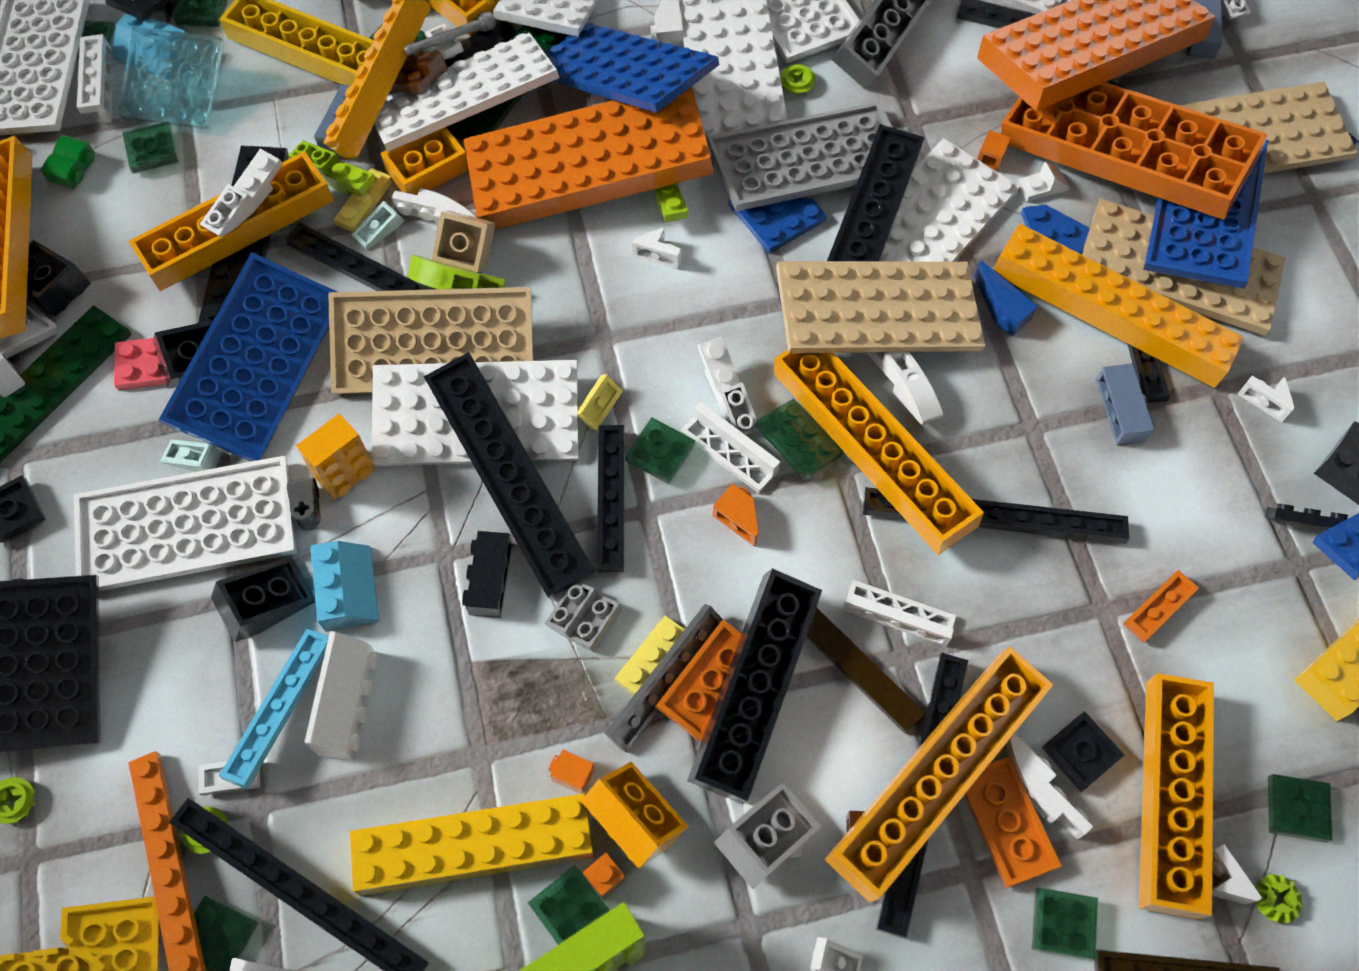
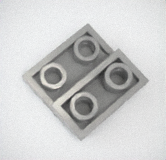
[545,582,623,653]

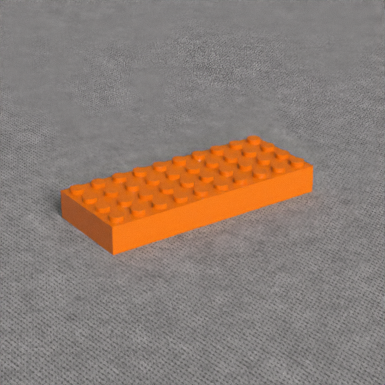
[977,0,1216,111]
[1001,82,1268,220]
[463,87,714,230]

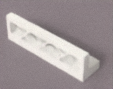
[77,34,114,124]
[680,401,780,494]
[842,580,956,647]

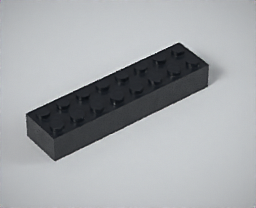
[687,568,822,803]

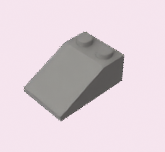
[714,782,822,889]

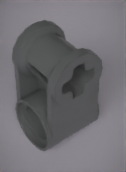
[287,477,321,530]

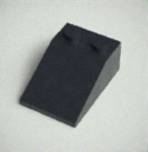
[27,239,91,317]
[153,320,214,389]
[1313,421,1359,505]
[211,556,315,642]

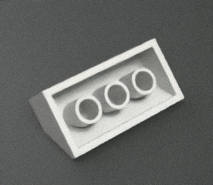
[304,631,377,760]

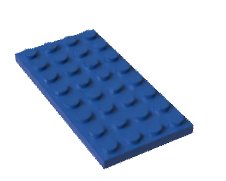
[545,23,720,113]
[1143,140,1268,289]
[159,253,338,462]

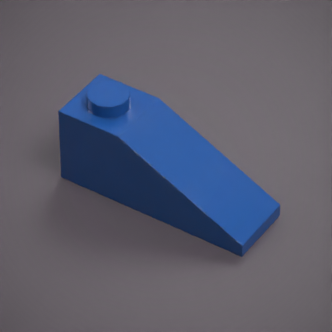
[974,261,1037,336]

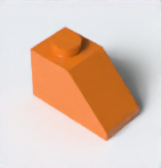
[712,483,758,546]

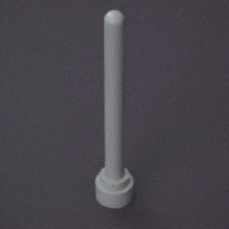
[404,11,495,55]

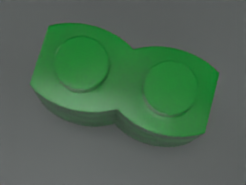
[41,135,95,189]

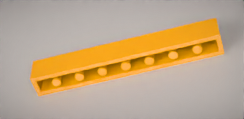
[323,0,431,160]

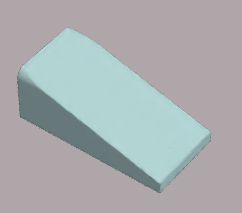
[351,201,405,250]
[161,439,222,472]

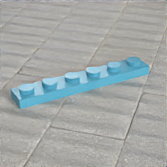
[219,629,329,789]

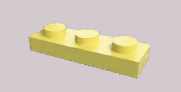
[334,168,392,232]
[615,616,685,695]

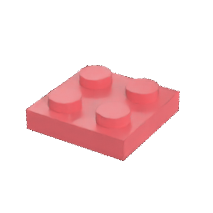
[114,338,167,390]

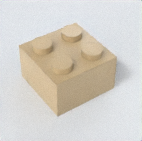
[431,211,495,273]

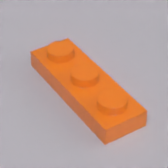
[1123,570,1199,643]

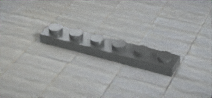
[604,604,723,753]

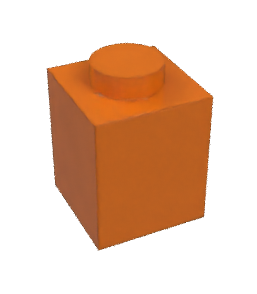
[977,130,1011,172]
[548,749,595,794]
[583,853,626,900]

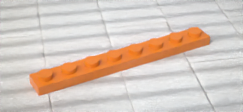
[128,751,206,971]

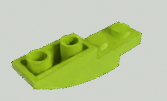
[288,140,376,196]
[652,183,688,223]
[407,254,506,289]

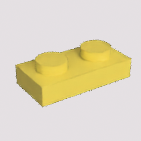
[577,375,623,430]

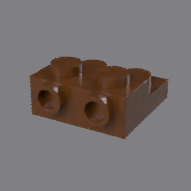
[390,50,448,94]

